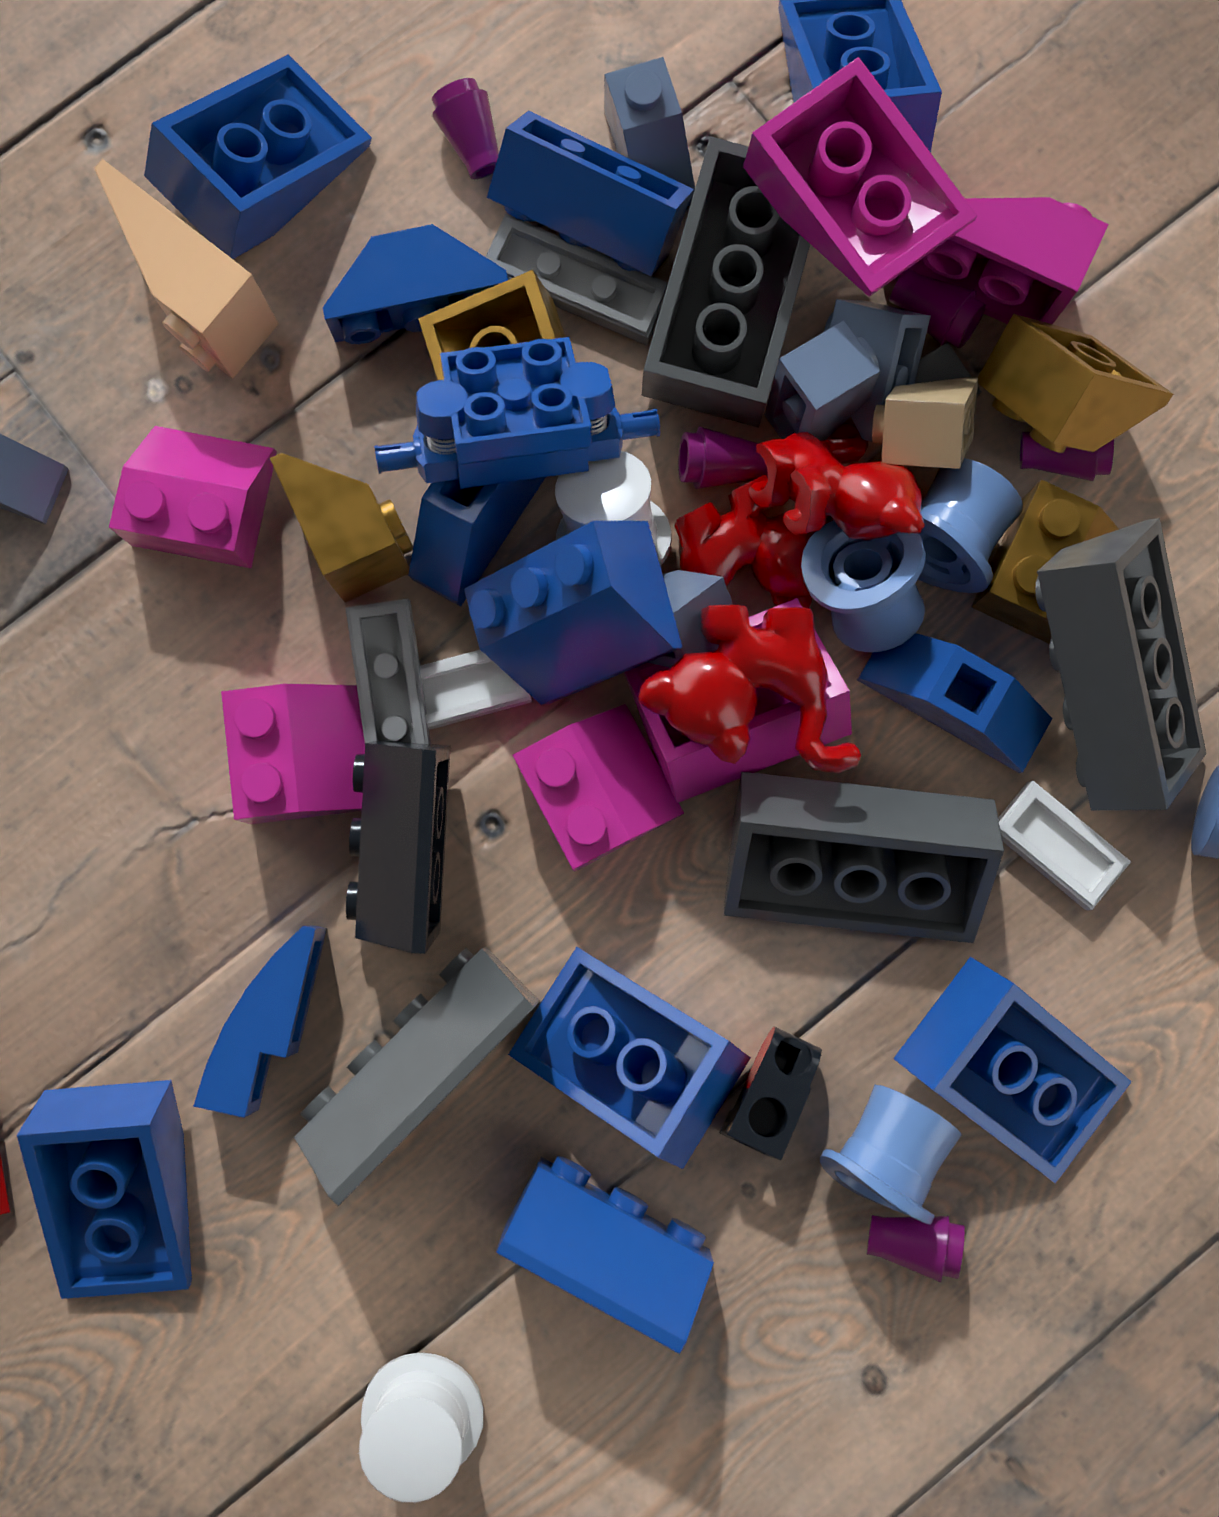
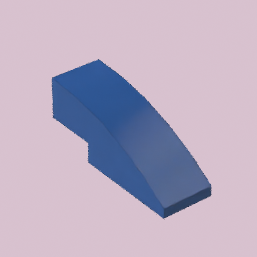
[193,925,327,1118]

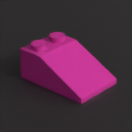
[743,57,978,297]
[900,197,1109,324]

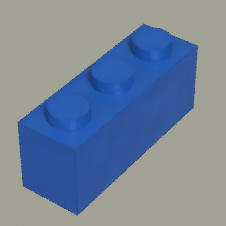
[487,110,694,277]

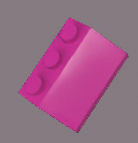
[624,598,852,803]

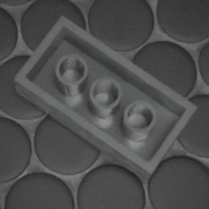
[641,136,810,428]

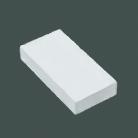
[411,650,532,730]
[998,781,1131,910]

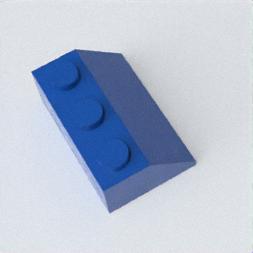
[464,521,683,705]
[496,1156,714,1354]

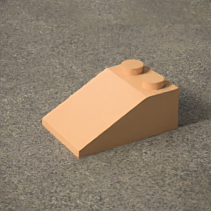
[94,159,279,379]

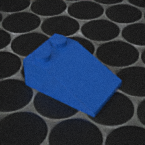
[778,0,942,153]
[144,54,372,259]
[508,947,751,1169]
[893,957,1132,1184]
[16,1080,192,1299]

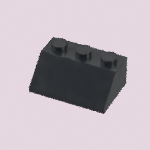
[346,741,451,954]

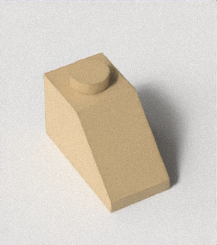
[872,377,978,469]

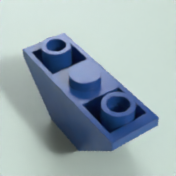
[323,224,508,344]
[408,477,546,607]
[857,633,1053,773]

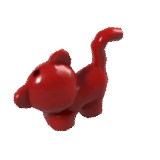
[748,423,924,540]
[674,475,833,608]
[638,605,861,773]

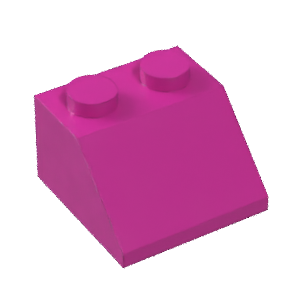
[109,426,277,569]
[221,684,365,825]
[512,704,684,872]

